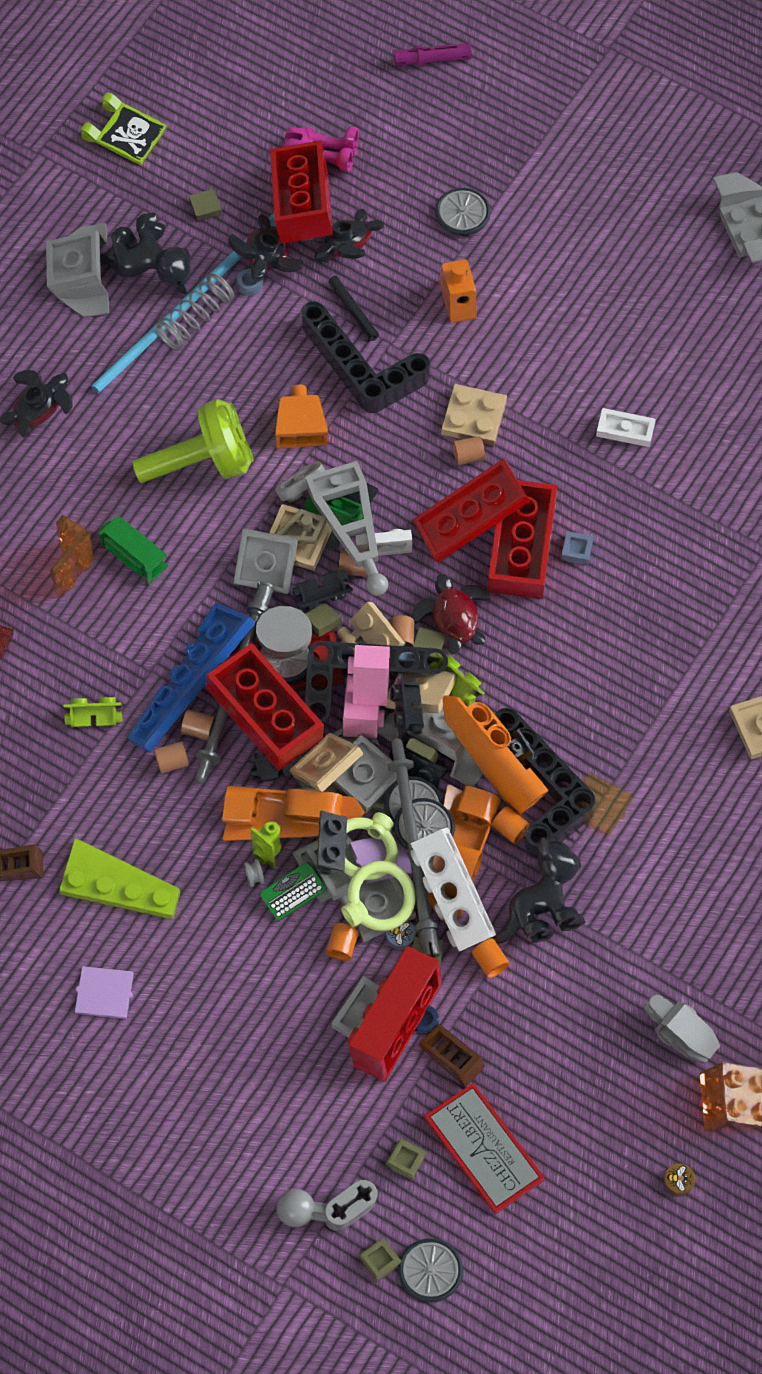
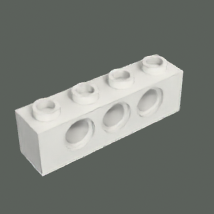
[411,828,496,951]

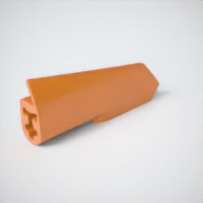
[442,695,549,816]
[427,785,501,923]
[222,786,365,841]

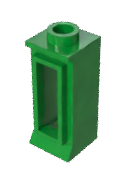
[99,515,168,585]

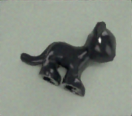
[100,213,191,294]
[491,838,586,944]

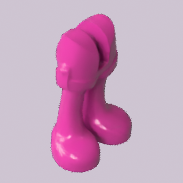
[282,127,359,172]

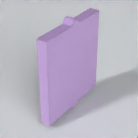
[349,832,412,884]
[75,966,134,1019]

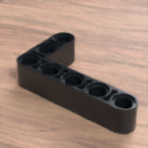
[302,301,430,413]
[305,641,448,723]
[495,708,595,857]

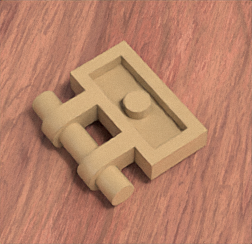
[337,602,405,655]

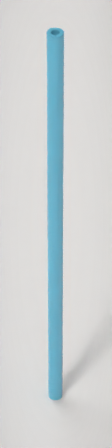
[91,213,276,393]

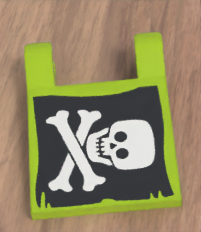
[81,92,167,166]

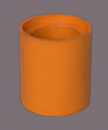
[492,806,530,844]
[326,923,359,961]
[472,938,510,978]

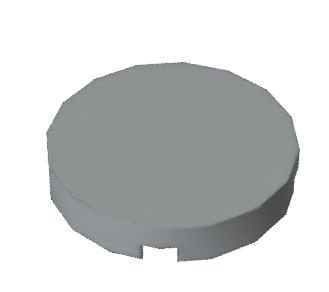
[256,606,312,658]

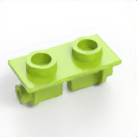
[429,653,485,706]
[64,697,123,728]
[251,822,281,868]

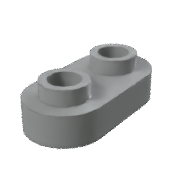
[275,462,325,502]

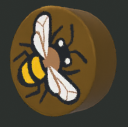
[664,1164,695,1196]

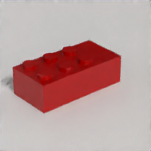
[270,140,333,244]
[488,480,558,599]
[207,643,324,771]
[348,946,442,1082]

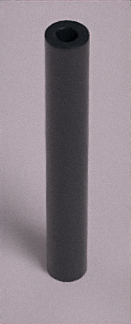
[328,276,379,341]

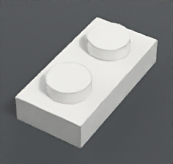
[596,408,656,447]
[355,529,412,556]

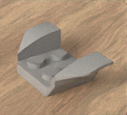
[713,173,762,263]
[46,223,109,317]
[378,707,483,787]

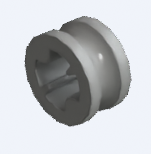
[244,859,265,887]

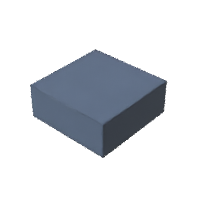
[561,531,594,565]

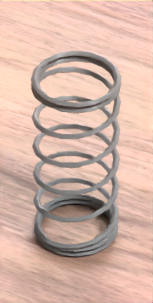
[156,274,234,350]

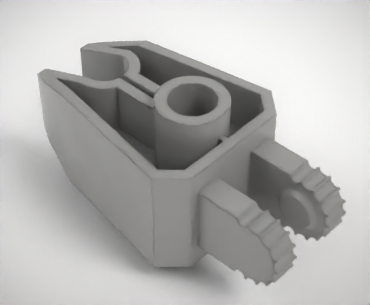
[644,994,720,1063]

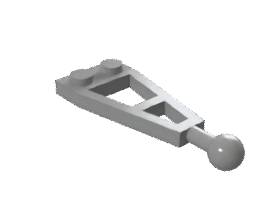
[305,461,388,596]

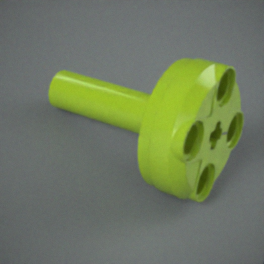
[133,399,254,483]

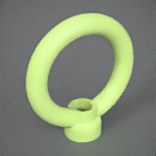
[344,812,398,880]
[341,861,416,931]

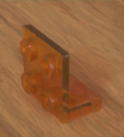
[50,514,94,597]
[700,1062,762,1132]

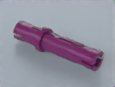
[393,42,472,67]

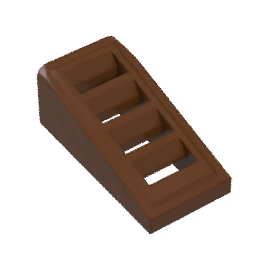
[0,844,43,881]
[419,1024,485,1087]

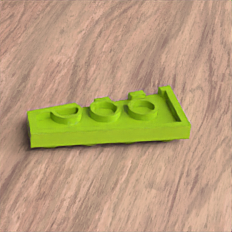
[59,838,180,920]

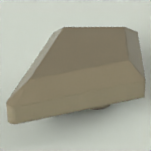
[276,509,326,544]

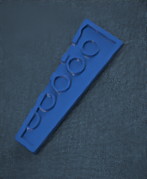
[127,602,255,753]

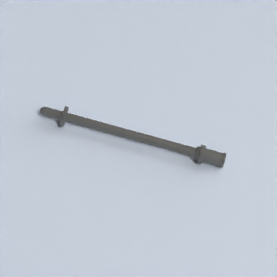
[195,581,275,784]
[388,737,441,958]

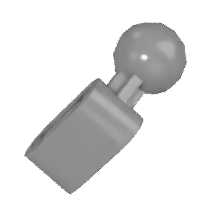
[276,1180,378,1231]

